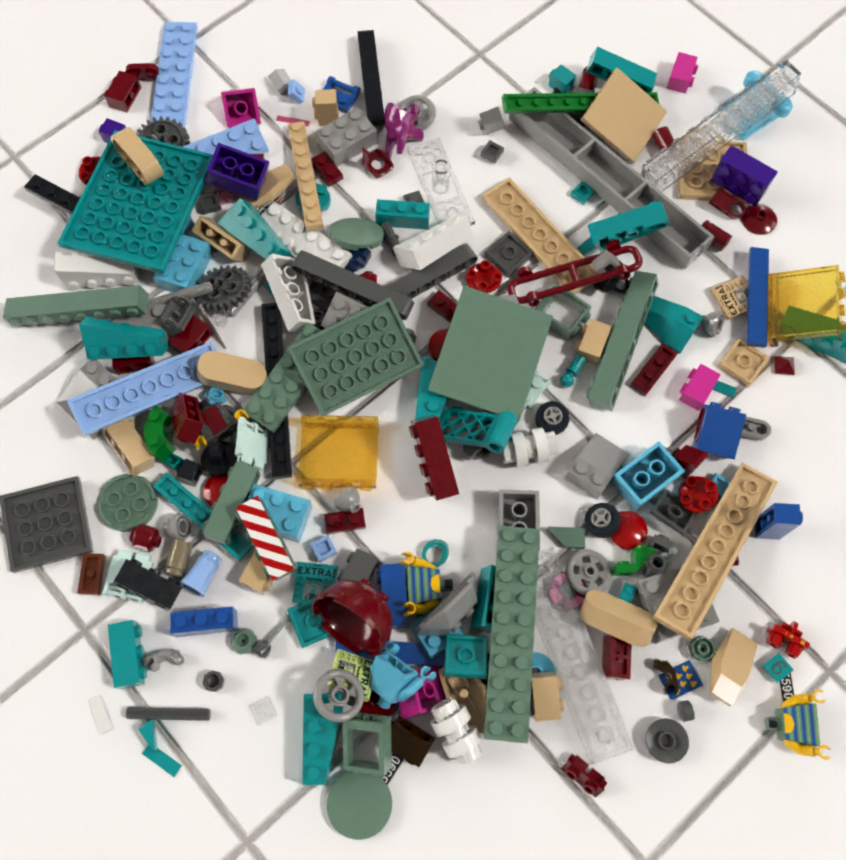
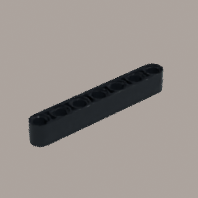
[357,30,385,126]

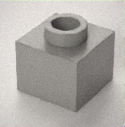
[592,250,621,274]

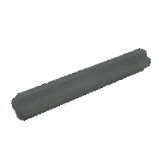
[126,707,211,721]

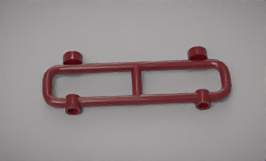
[508,240,643,307]

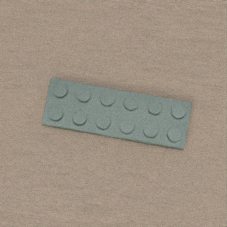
[243,323,322,433]

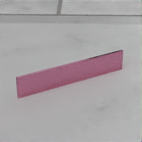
[276,115,310,127]

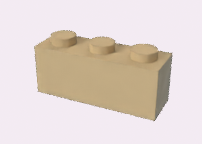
[192,216,250,261]
[102,419,156,477]

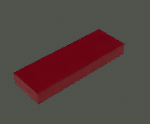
[630,343,678,396]

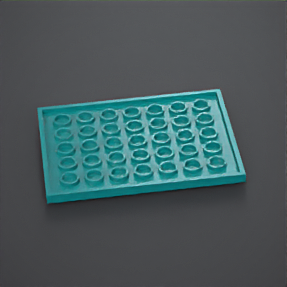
[57,130,213,274]

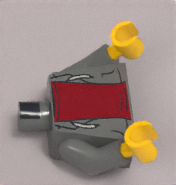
[194,400,249,450]

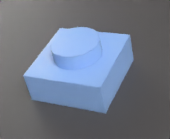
[288,79,305,104]
[310,535,337,563]

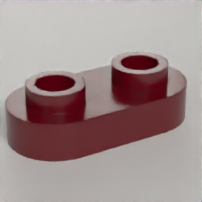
[125,63,159,80]

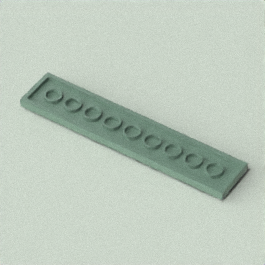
[484,525,540,744]

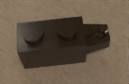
[391,715,436,767]

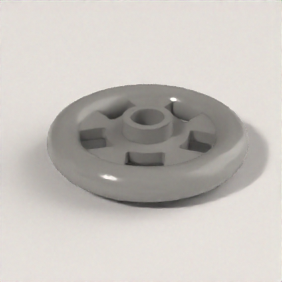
[399,95,436,131]
[565,549,612,596]
[313,669,364,722]

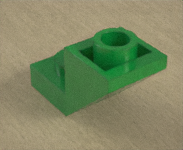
[612,545,655,576]

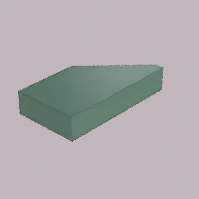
[547,527,585,549]

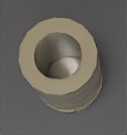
[163,539,193,578]

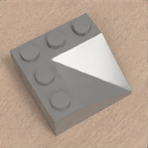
[56,359,117,440]
[633,569,720,644]

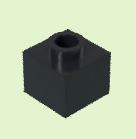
[177,458,203,487]

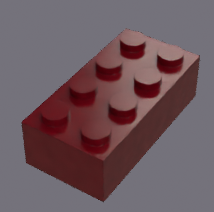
[409,415,459,501]

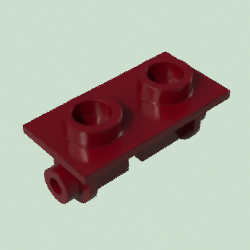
[561,754,607,798]

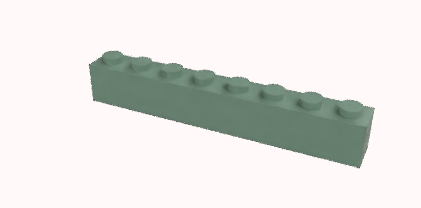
[587,271,659,411]
[3,285,149,327]

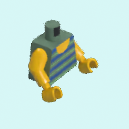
[400,552,453,617]
[765,690,831,760]

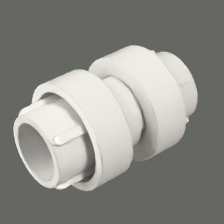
[501,427,558,468]
[431,697,482,765]

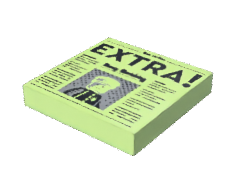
[328,649,373,702]

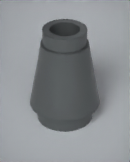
[643,555,666,578]

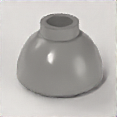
[700,311,724,337]
[334,487,361,513]
[163,513,191,541]

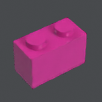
[667,52,699,94]
[679,363,721,411]

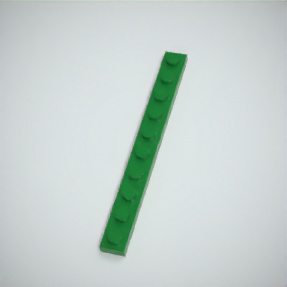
[501,92,659,114]

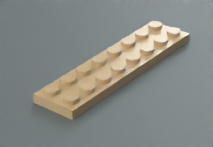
[482,177,599,295]

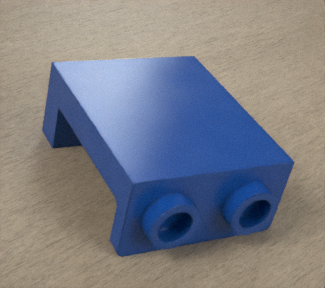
[692,402,747,460]

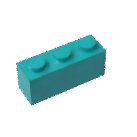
[375,199,430,230]
[471,565,496,633]
[108,620,147,690]

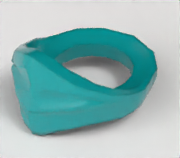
[421,539,449,567]

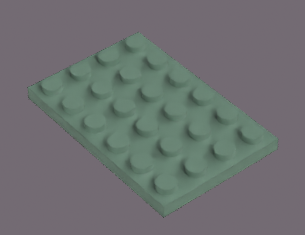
[287,297,424,417]

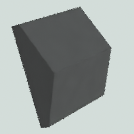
[650,489,698,536]

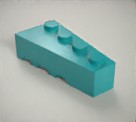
[217,198,291,259]
[587,201,670,252]
[415,357,449,421]

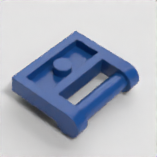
[323,76,361,113]

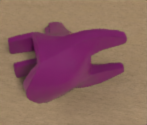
[384,102,424,158]

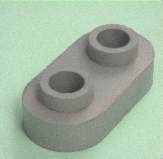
[741,416,771,441]

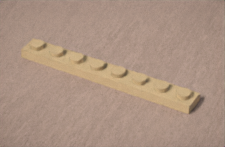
[288,121,324,232]

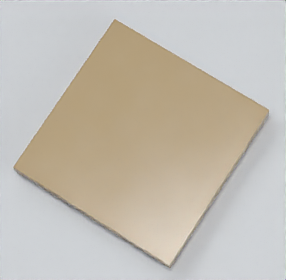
[581,68,667,164]
[677,138,748,204]

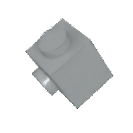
[478,106,505,135]

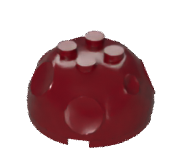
[312,578,393,657]

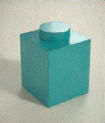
[548,64,576,93]

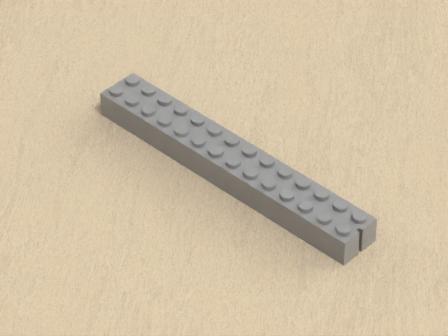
[509,87,715,269]

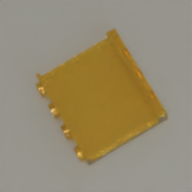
[767,264,846,347]
[297,415,379,491]

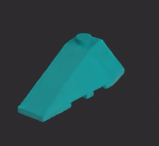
[645,296,703,354]

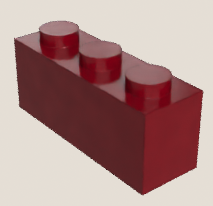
[171,392,204,444]

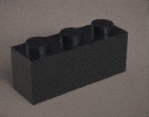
[112,558,182,611]

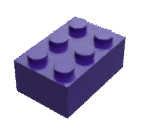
[206,142,270,201]
[710,145,778,207]

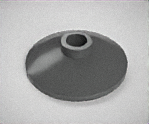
[645,718,689,764]

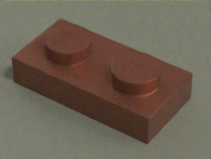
[77,553,106,595]

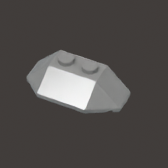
[414,571,477,636]

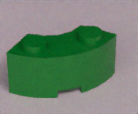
[144,405,176,463]

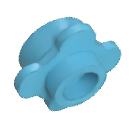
[204,387,227,405]

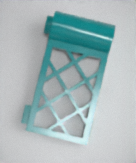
[440,406,518,454]

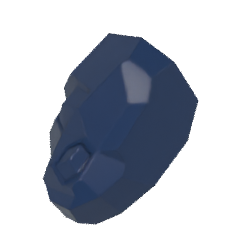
[344,248,371,273]

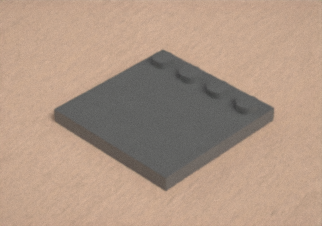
[0,476,94,573]

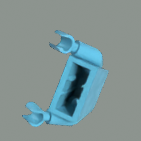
[370,641,436,709]

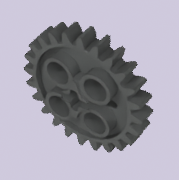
[137,116,191,147]
[194,265,252,314]

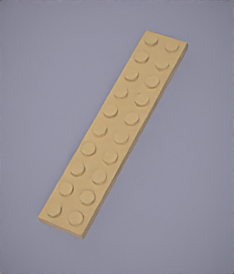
[652,463,778,642]

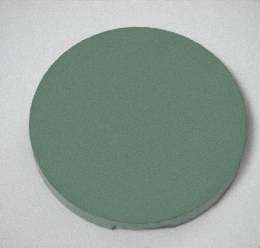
[330,218,384,251]
[97,474,158,532]
[327,771,392,840]

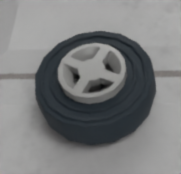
[535,401,570,435]
[584,503,621,538]

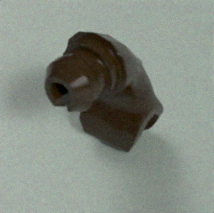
[653,659,679,696]

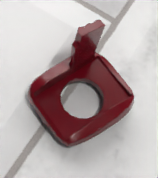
[362,147,394,178]

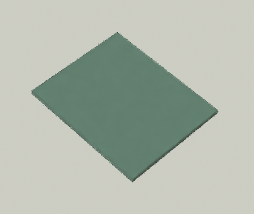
[427,286,553,422]

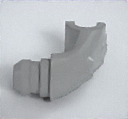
[144,649,184,672]

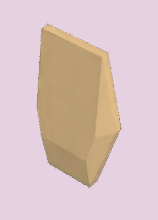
[235,164,295,208]
[709,628,758,706]
[438,667,487,734]

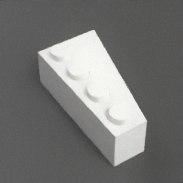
[393,214,473,270]
[54,252,140,290]
[261,254,315,333]

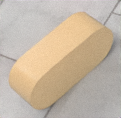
[111,127,164,186]
[197,351,267,395]
[579,590,658,647]

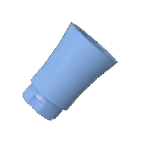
[180,550,222,597]

